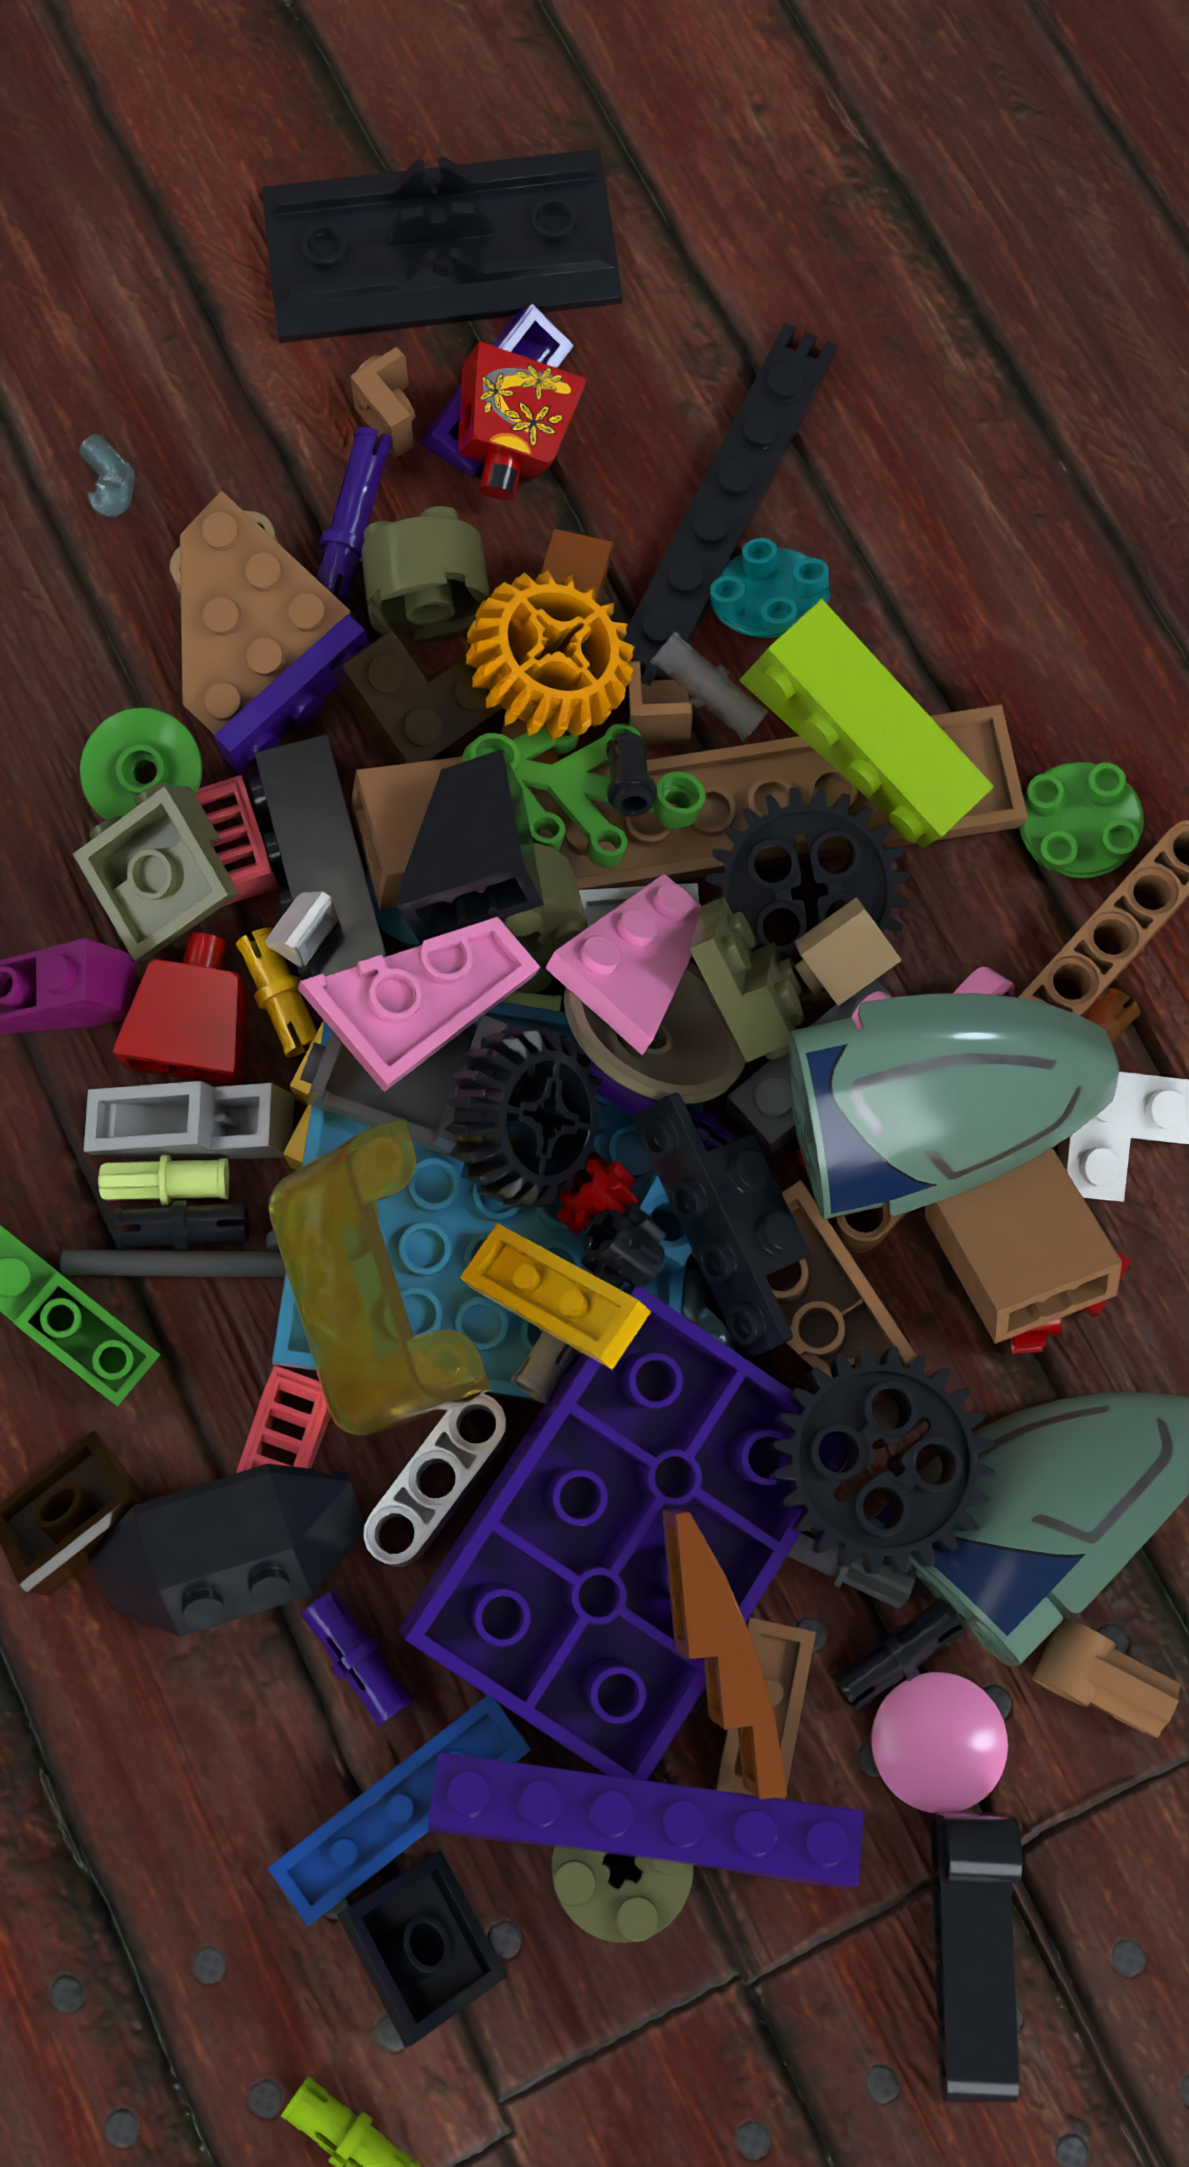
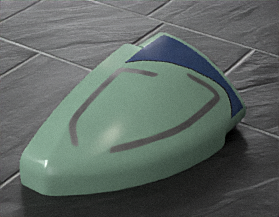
[789,993,1120,1220]
[868,1392,1189,1666]

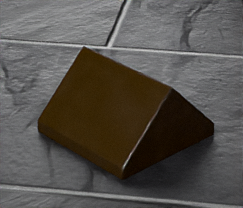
[0,1430,149,1596]

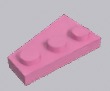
[545,874,701,1056]
[298,917,540,1092]

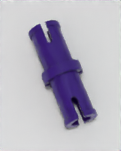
[300,1589,414,1727]

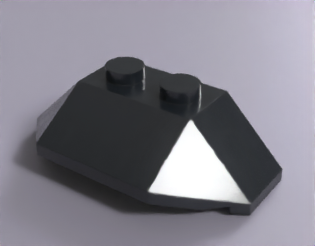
[88,1464,366,1637]

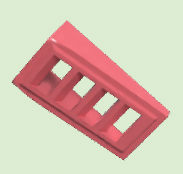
[196,775,279,907]
[236,1365,340,1473]

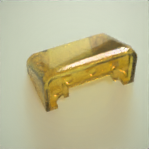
[269,1118,490,1436]

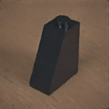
[396,749,544,945]

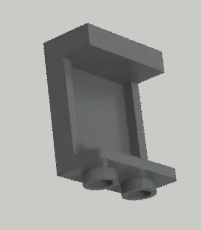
[300,1015,507,1158]

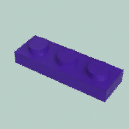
[214,614,368,775]

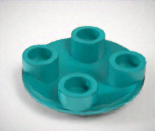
[710,538,830,638]

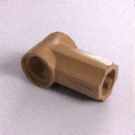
[1032,1617,1182,1738]

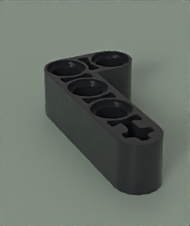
[931,1812,1022,2102]

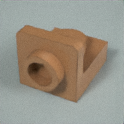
[350,347,415,459]

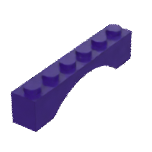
[428,1752,864,1889]

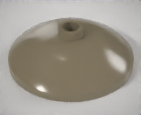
[564,962,746,1104]

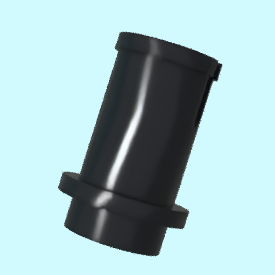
[606,733,658,817]

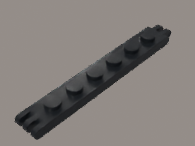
[622,323,839,690]

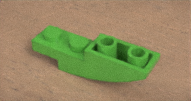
[0,1225,161,1407]

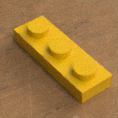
[459,1223,651,1370]

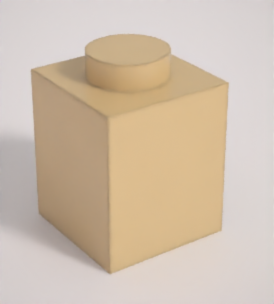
[794,897,902,1006]

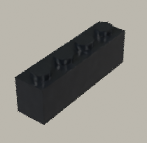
[249,734,387,981]

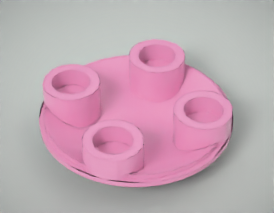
[869,1672,1008,1813]

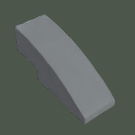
[83,1081,294,1159]

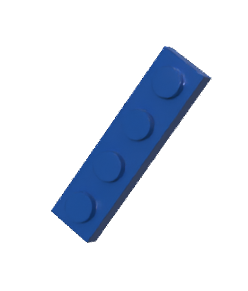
[267,1695,532,1927]

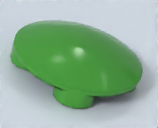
[1019,762,1144,879]

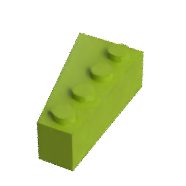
[739,598,994,849]

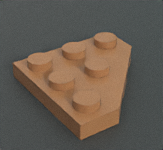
[180,490,356,735]

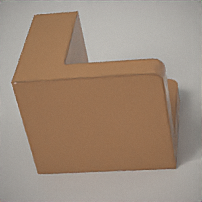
[627,661,692,747]

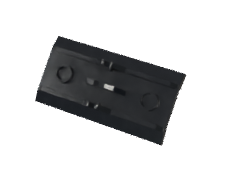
[262,149,622,343]

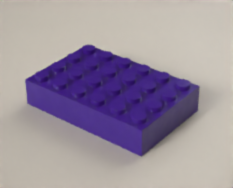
[398,1285,848,1781]

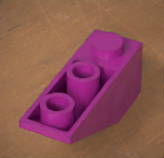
[0,938,136,1034]

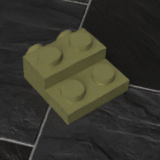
[73,782,240,961]
[689,897,806,1062]

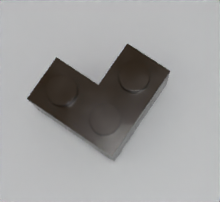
[331,630,503,765]

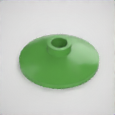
[80,708,202,820]

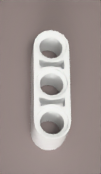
[364,1393,508,1567]

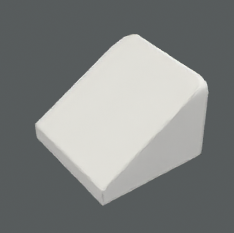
[265,891,338,968]

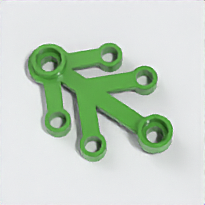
[461,723,706,868]

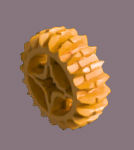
[465,570,635,741]

